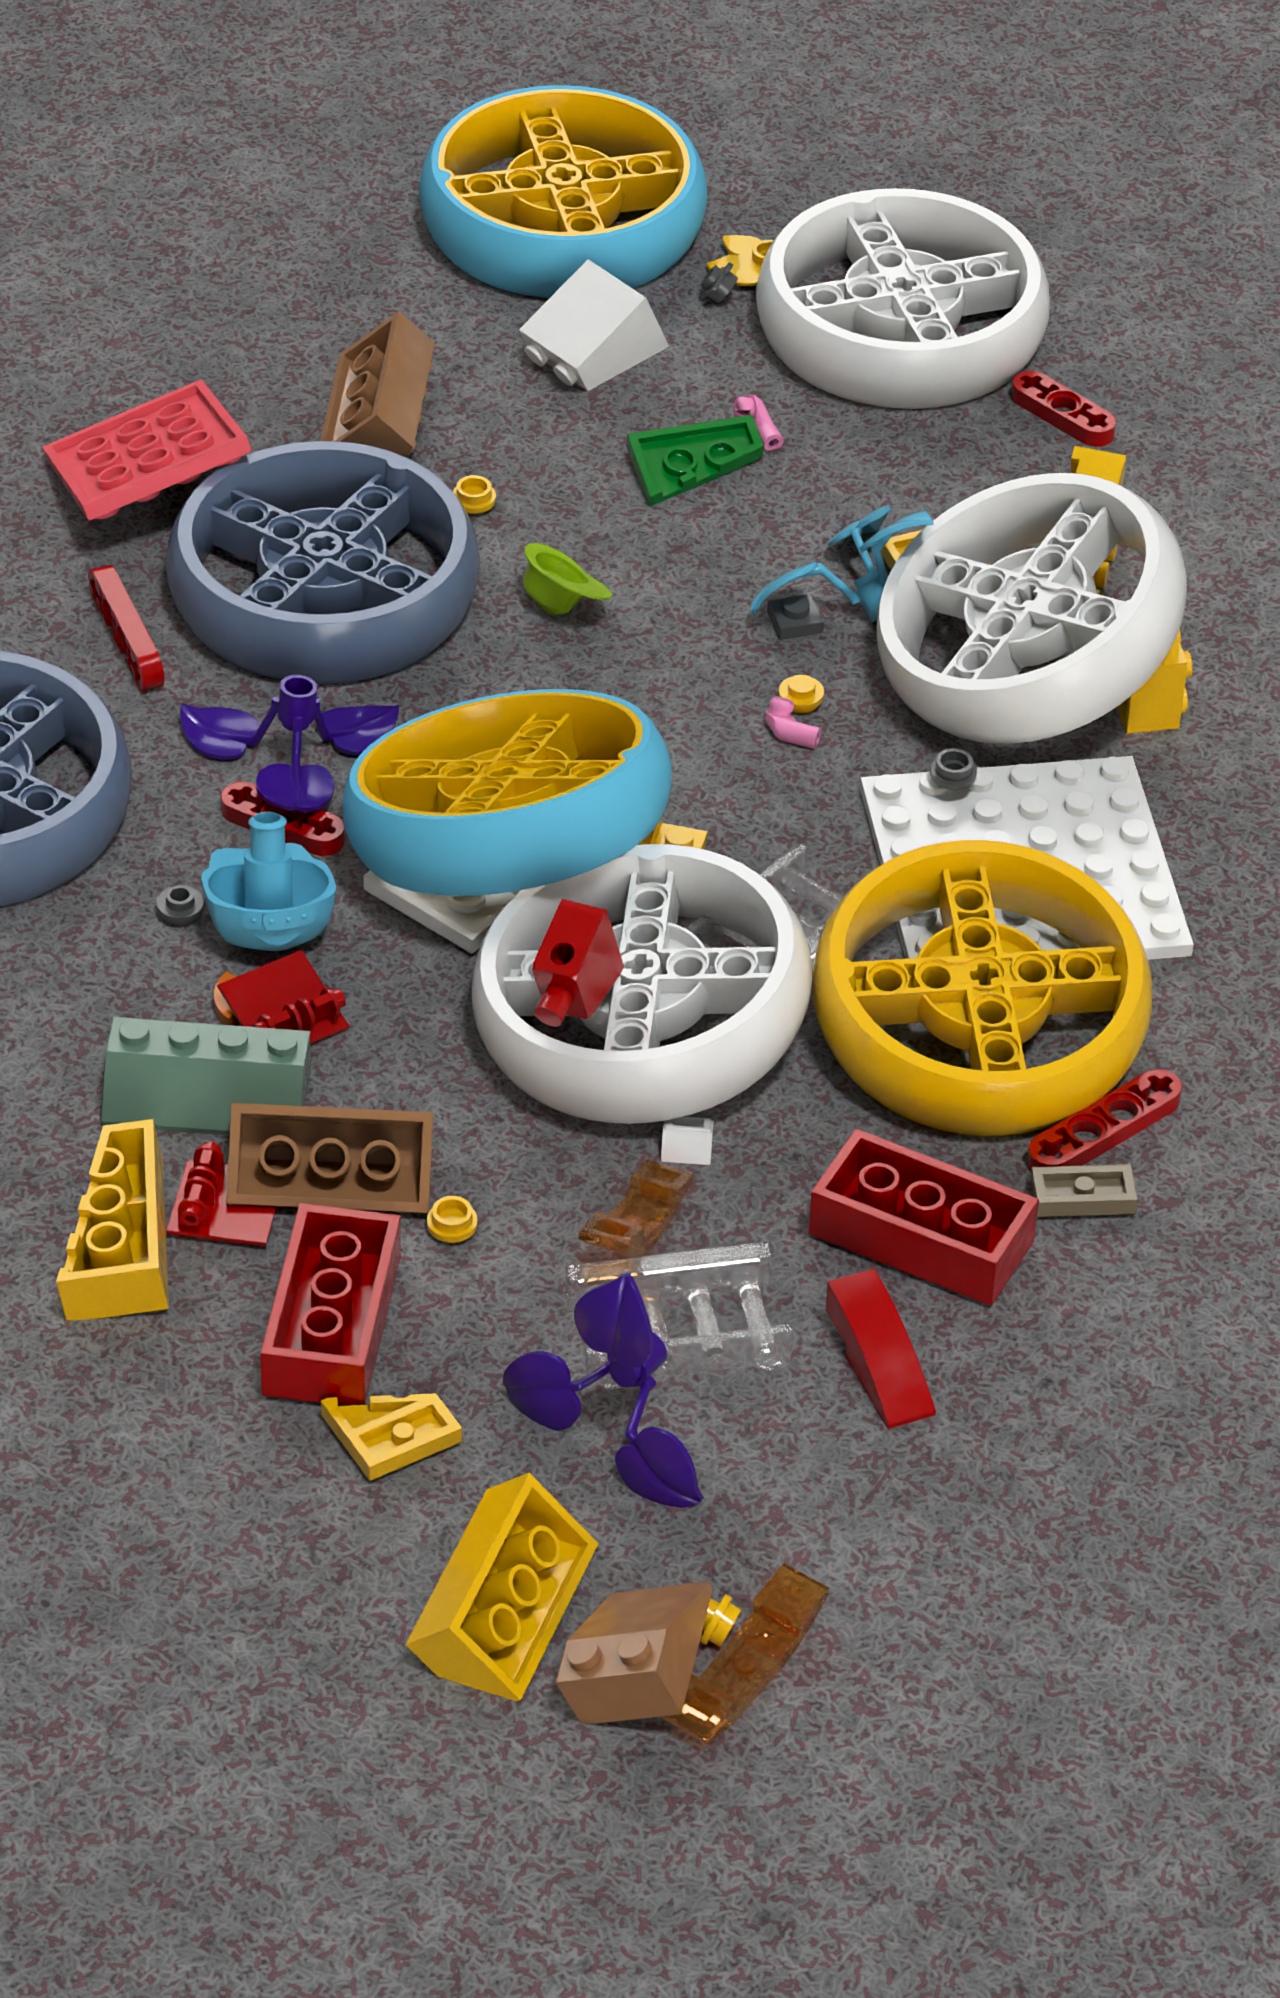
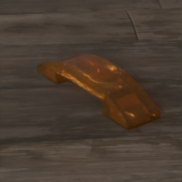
[578,1159,694,1258]
[660,1563,829,1743]

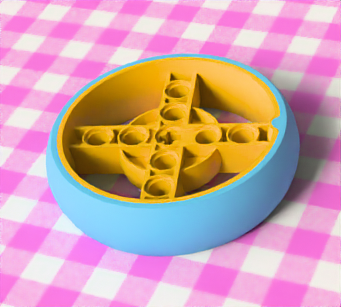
[419,85,708,298]
[342,689,672,896]

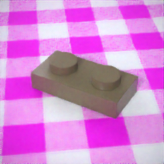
[1030,1164,1138,1217]

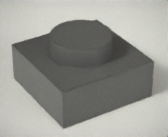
[767,594,824,640]

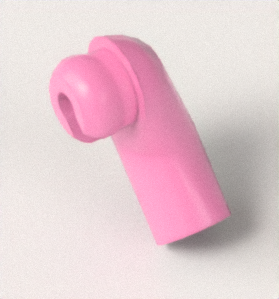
[733,394,784,451]
[765,696,822,750]

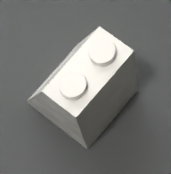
[519,259,669,391]

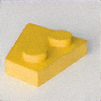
[321,1393,462,1481]

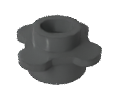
[699,262,738,304]

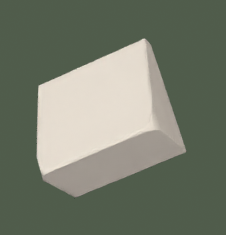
[661,1117,714,1165]

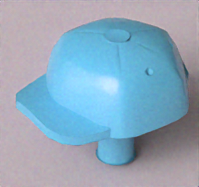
[201,812,336,951]

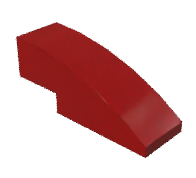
[825,1268,936,1429]

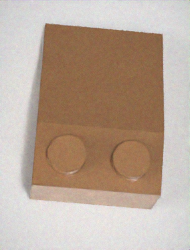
[556,1581,713,1724]

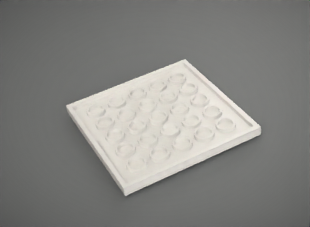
[860,756,1194,960]

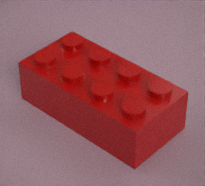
[808,1128,1039,1306]
[260,1203,401,1406]

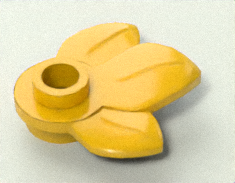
[707,235,774,286]

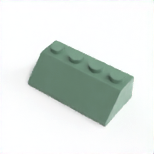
[101,1017,311,1136]

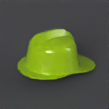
[523,543,612,615]

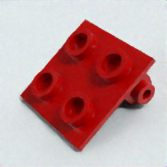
[217,950,350,1045]
[166,1141,277,1247]

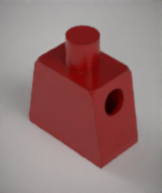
[532,899,624,1027]

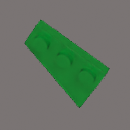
[626,415,764,507]

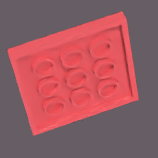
[42,379,252,521]

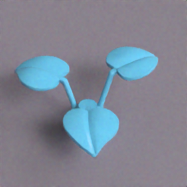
[750,505,934,623]

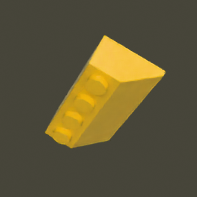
[405,1473,599,1702]

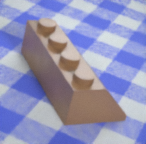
[320,311,435,458]
[226,1103,433,1214]

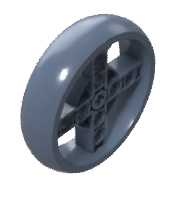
[166,441,480,684]
[0,651,132,906]

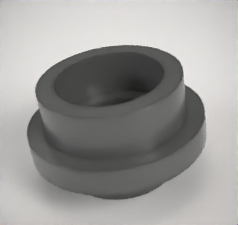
[930,748,977,791]
[156,885,204,926]

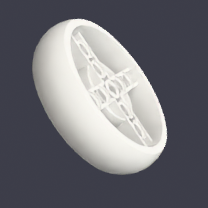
[756,188,1050,409]
[876,473,1187,744]
[472,844,812,1124]

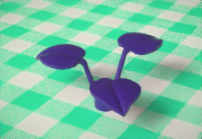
[180,675,399,812]
[503,1273,704,1508]

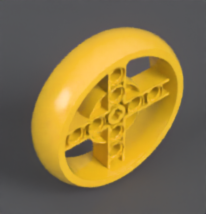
[812,840,1153,1136]

